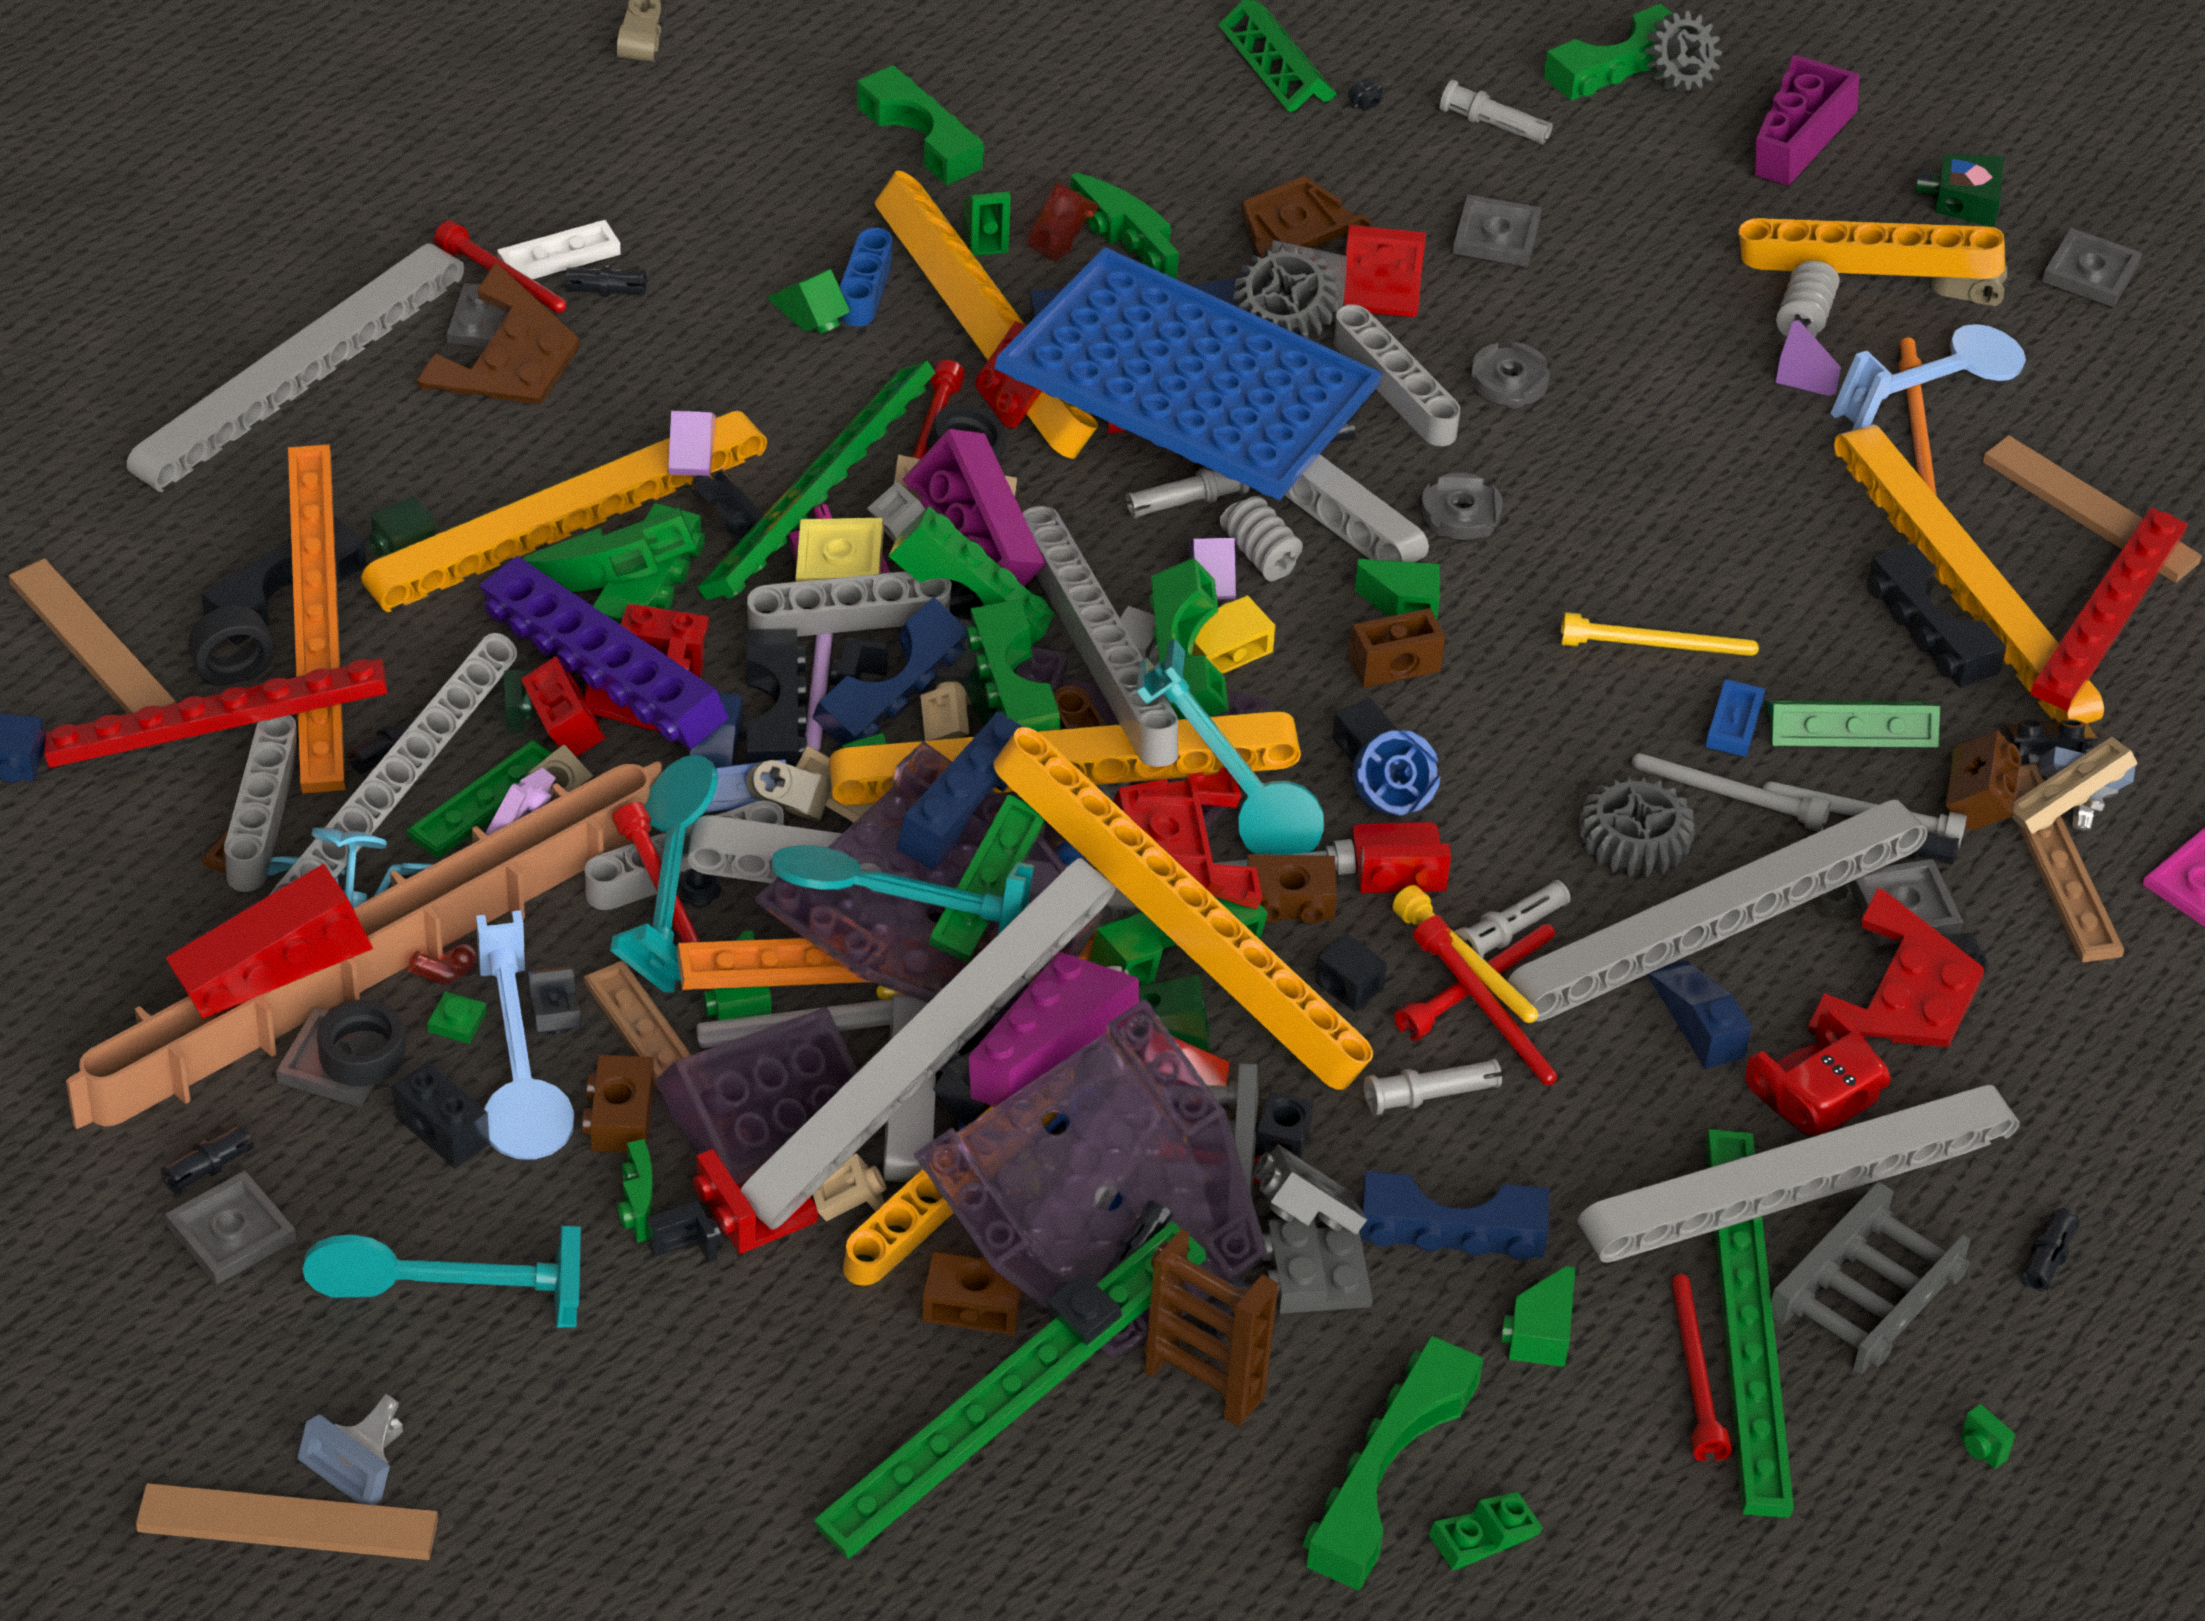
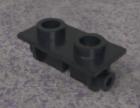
[691,470,764,543]
[2005,719,2098,763]

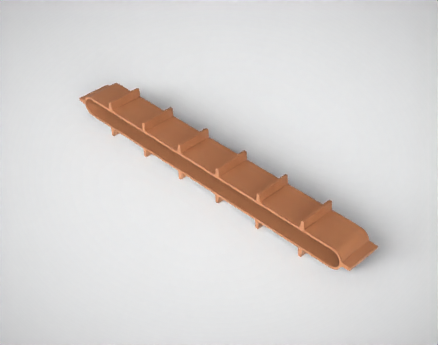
[66,761,662,1129]

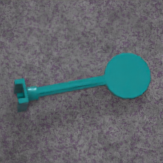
[1137,638,1324,855]
[610,755,718,993]
[771,845,1035,936]
[302,1226,581,1328]

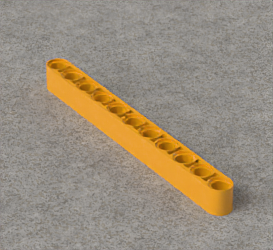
[874,170,1098,459]
[361,411,767,612]
[1834,424,2104,724]
[828,712,1301,806]
[994,727,1373,1090]

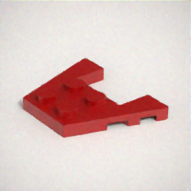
[1114,767,1263,909]
[1808,888,1984,1047]

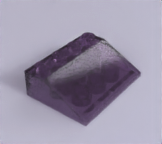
[655,1007,885,1185]

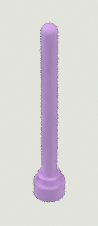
[805,608,833,751]

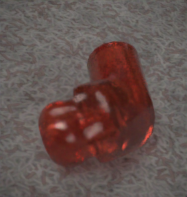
[408,944,476,985]

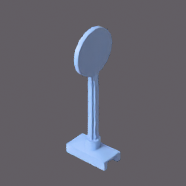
[1830,324,2026,430]
[476,910,574,1159]

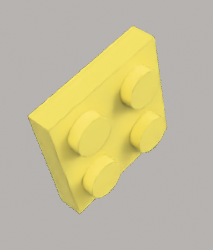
[796,518,884,582]

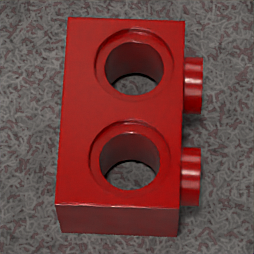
[521,656,606,757]

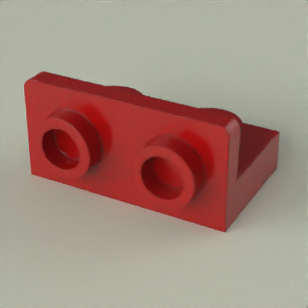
[620,604,709,678]

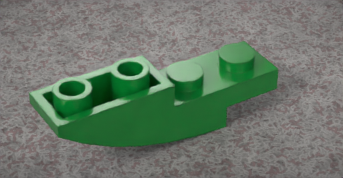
[1068,173,1179,279]
[523,507,696,592]

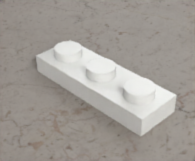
[497,220,621,279]

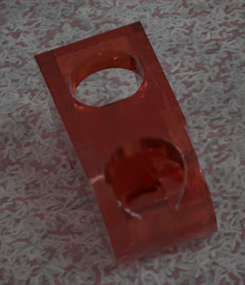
[1029,182,1099,262]

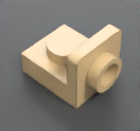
[920,682,978,741]
[813,1153,887,1221]

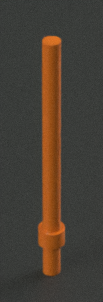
[1898,338,1937,496]

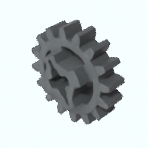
[1645,11,1722,92]

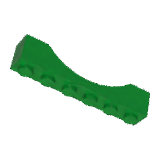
[1303,1336,1484,1591]

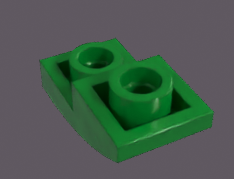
[617,1139,653,1243]
[1428,1492,1543,1570]

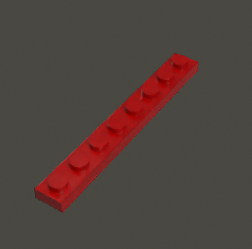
[2030,507,2188,712]
[44,658,387,768]

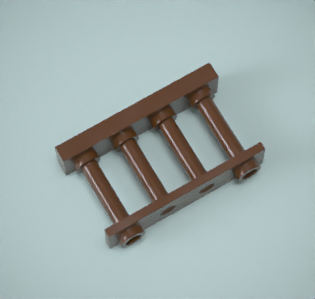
[1143,1228,1278,1427]

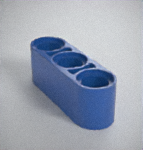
[840,228,892,326]

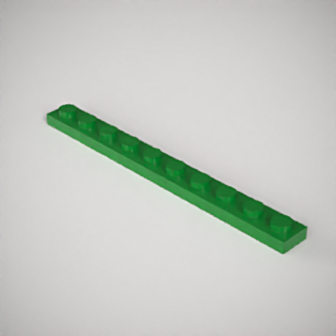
[698,360,935,600]
[1705,1129,1794,1518]
[814,1221,1206,1559]

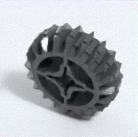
[1233,244,1339,339]
[1578,775,1695,879]

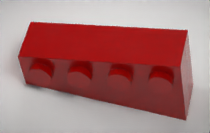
[166,863,373,1019]

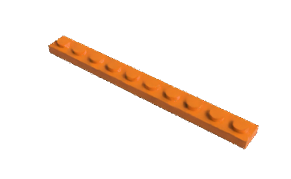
[288,444,346,794]
[676,927,1099,990]

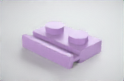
[485,768,556,835]

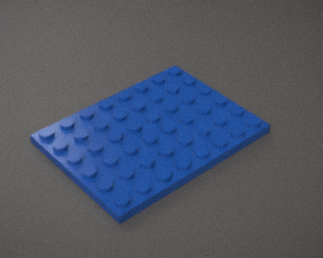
[995,247,1382,501]

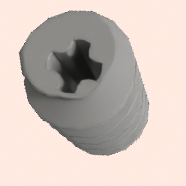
[1776,261,1840,338]
[1220,496,1303,582]

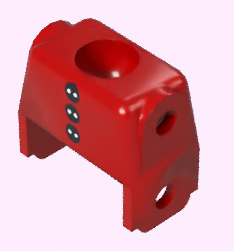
[1745,1008,1890,1137]

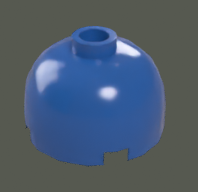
[1352,730,1440,816]

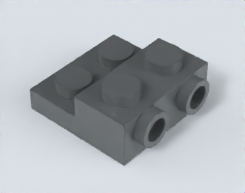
[1252,1144,1367,1235]
[1259,1218,1373,1314]

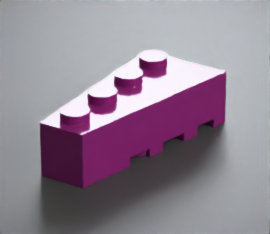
[1755,54,1859,186]
[902,429,1046,586]
[969,952,1139,1112]

